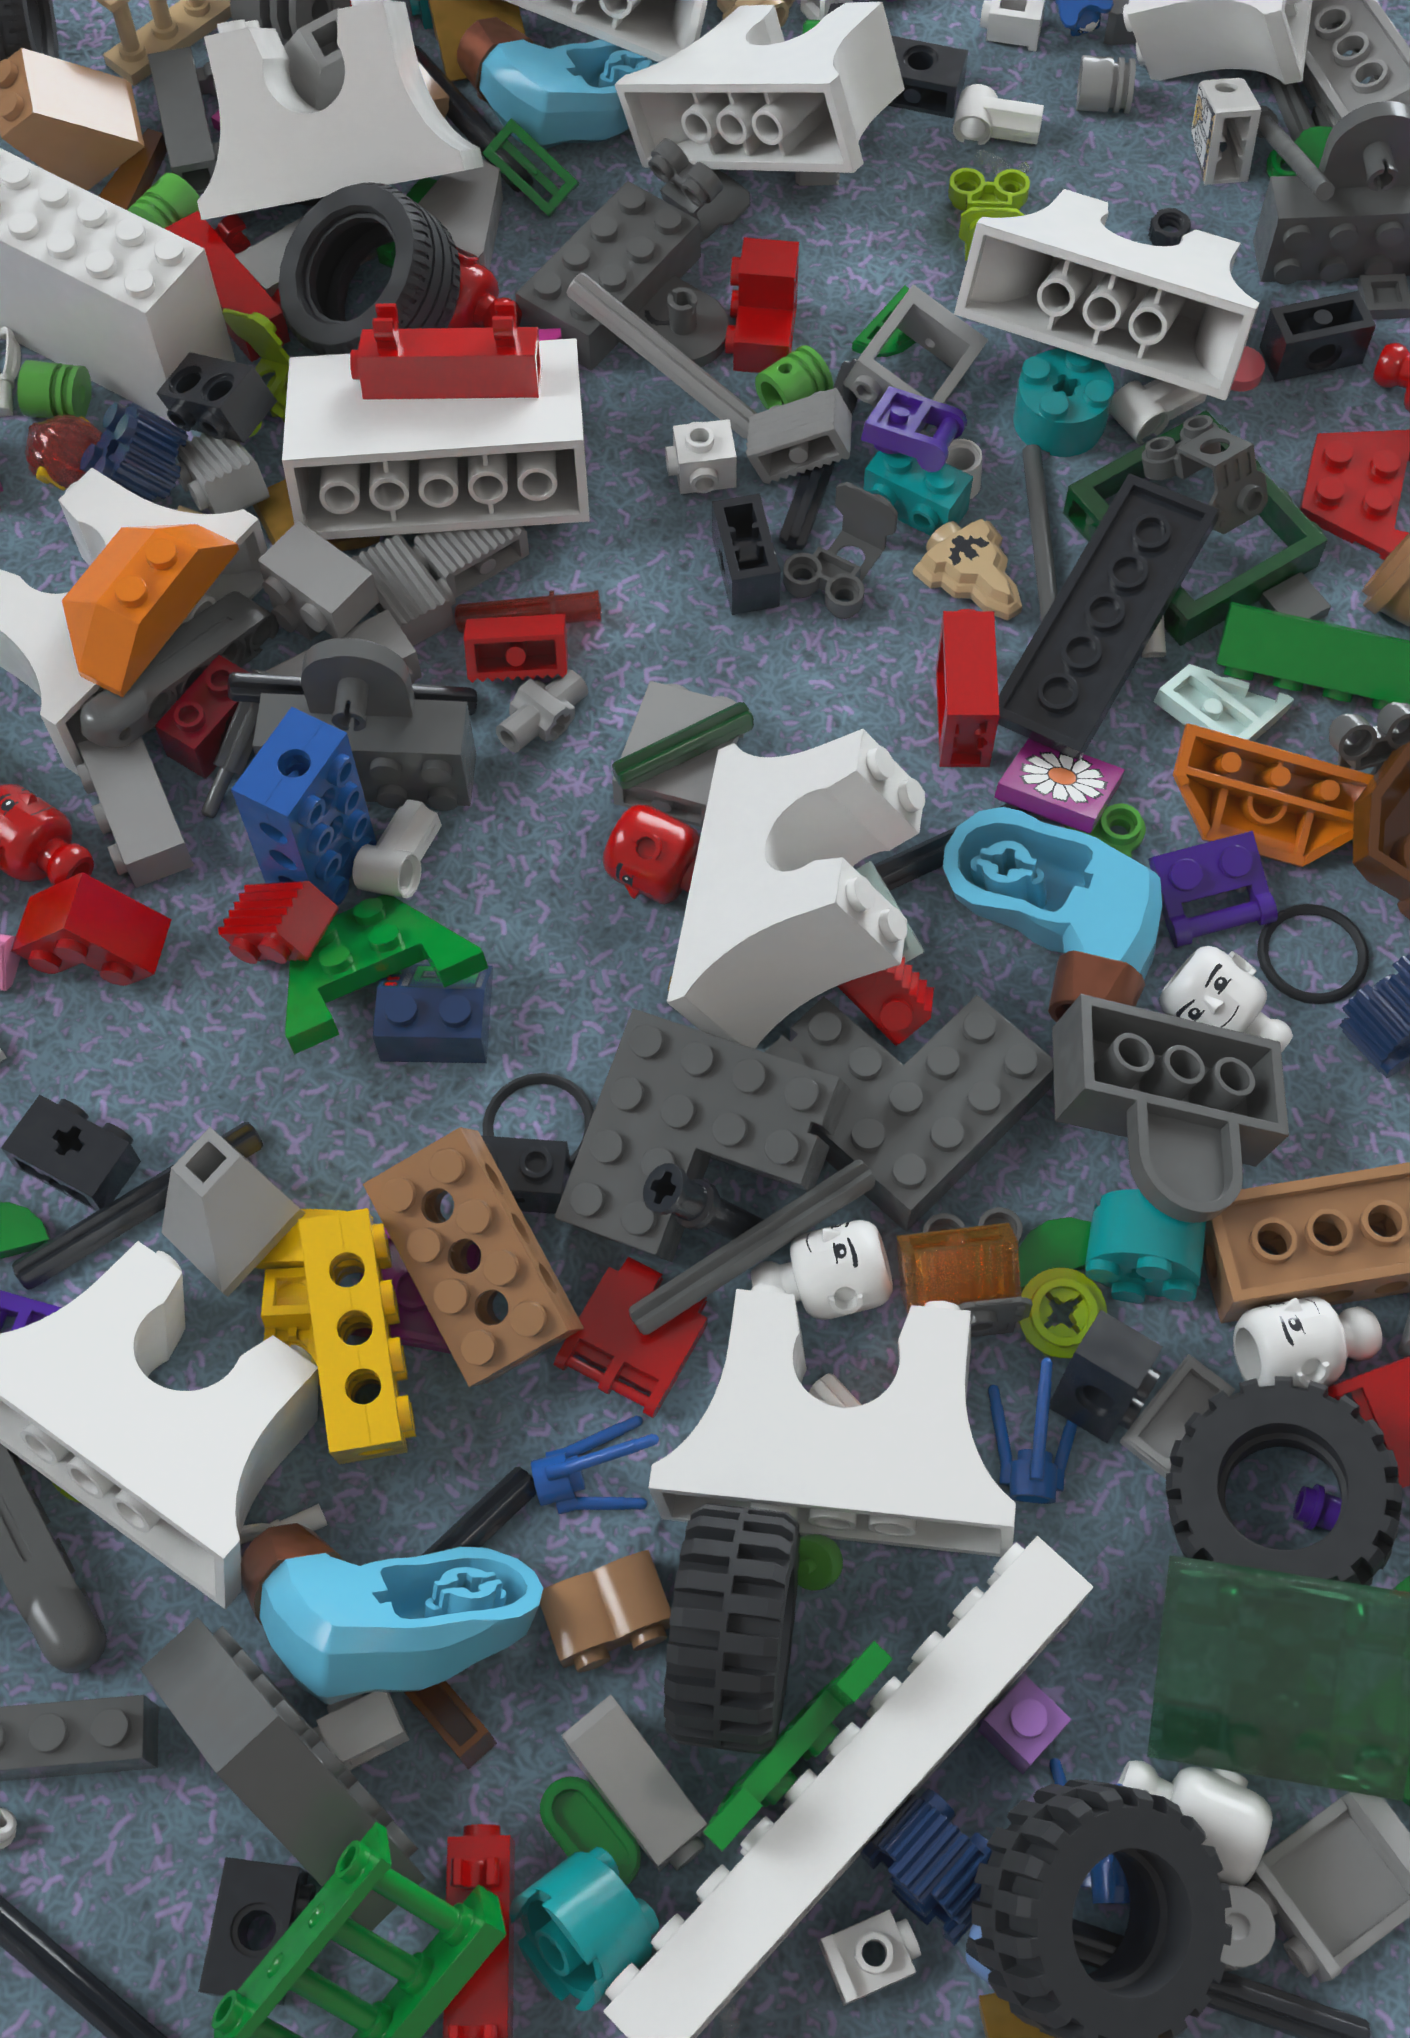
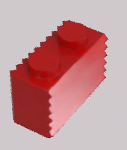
[464,614,568,683]
[218,881,338,964]
[837,957,934,1046]

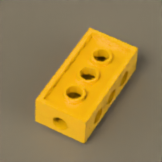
[298,1208,416,1464]

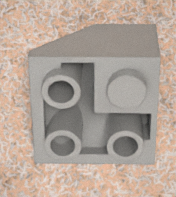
[284,7,345,110]
[161,1127,305,1297]

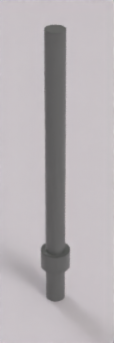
[1256,104,1335,201]
[1022,444,1058,622]

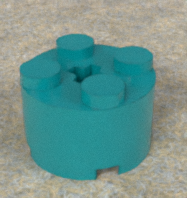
[1013,348,1114,457]
[1085,1189,1207,1304]
[509,1847,660,2011]

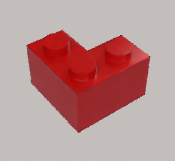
[725,237,800,373]
[11,872,172,986]

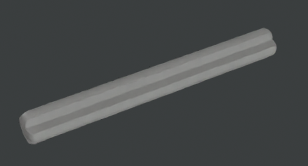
[566,273,757,439]

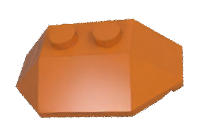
[62,524,239,698]
[1172,723,1374,867]

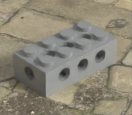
[1302,0,1410,127]

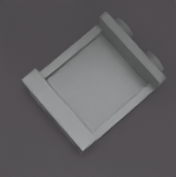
[612,681,745,827]
[1245,1779,1410,1983]

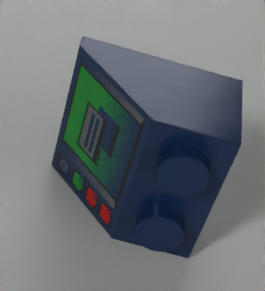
[372,964,493,1063]

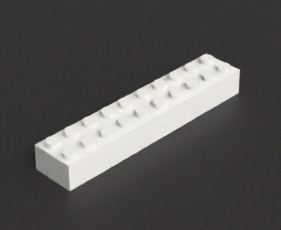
[603,1536,1093,2038]

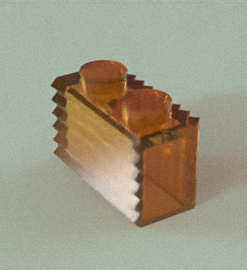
[896,1223,1021,1315]

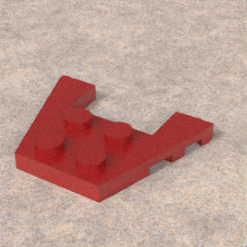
[1300,430,1410,560]

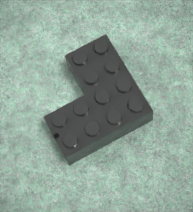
[765,995,1054,1232]
[554,1008,851,1262]
[140,1617,425,1931]

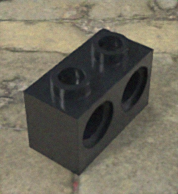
[156,352,277,443]

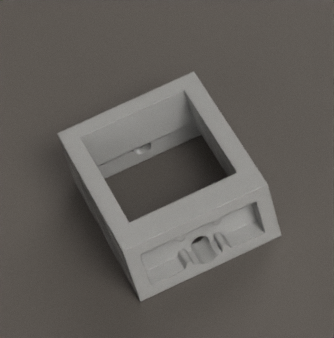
[843,284,988,431]

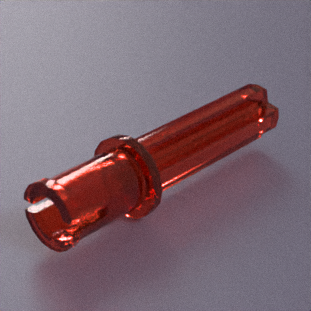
[455,589,602,633]

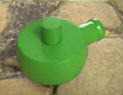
[798,1534,843,1591]

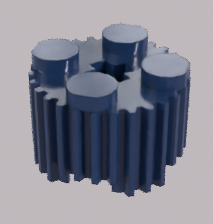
[80,402,188,502]
[1339,953,1410,1078]
[860,1788,993,1946]

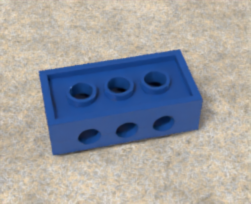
[231,706,377,906]

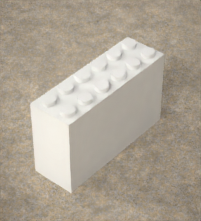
[0,148,236,422]
[282,338,590,540]

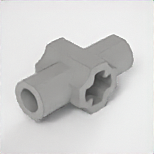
[496,669,588,753]

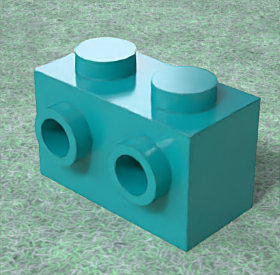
[863,451,973,536]

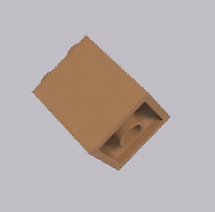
[0,48,145,191]

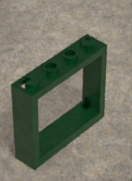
[1063,410,1328,646]

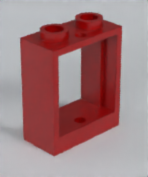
[936,609,999,767]

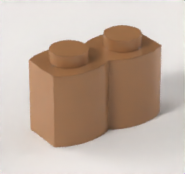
[540,1550,671,1673]

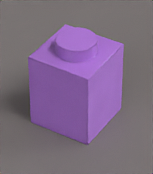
[978,1675,1072,1774]

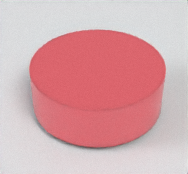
[1231,346,1265,392]

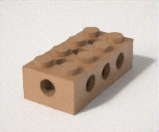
[363,1127,584,1387]
[1203,1162,1410,1323]

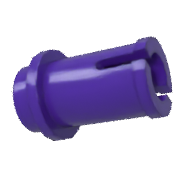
[1293,1484,1342,1531]

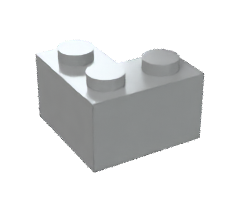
[258,521,379,641]

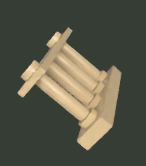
[96,0,232,86]

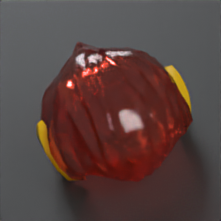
[25,415,102,491]

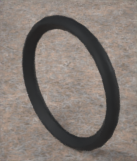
[1257,904,1369,1004]
[482,1073,594,1169]

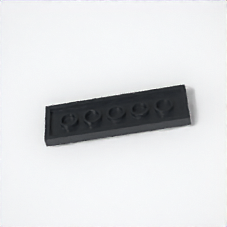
[998,473,1219,761]

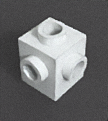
[665,419,737,494]

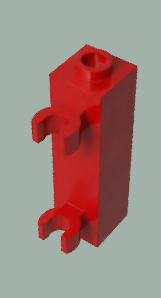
[164,211,290,362]
[350,302,542,400]
[443,1824,515,2038]

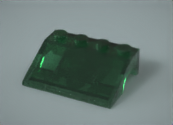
[1147,1555,1410,1801]

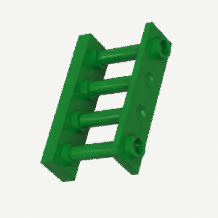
[212,1822,506,2038]

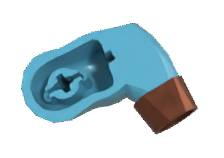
[457,17,658,149]
[943,807,1162,1023]
[241,1523,543,1705]

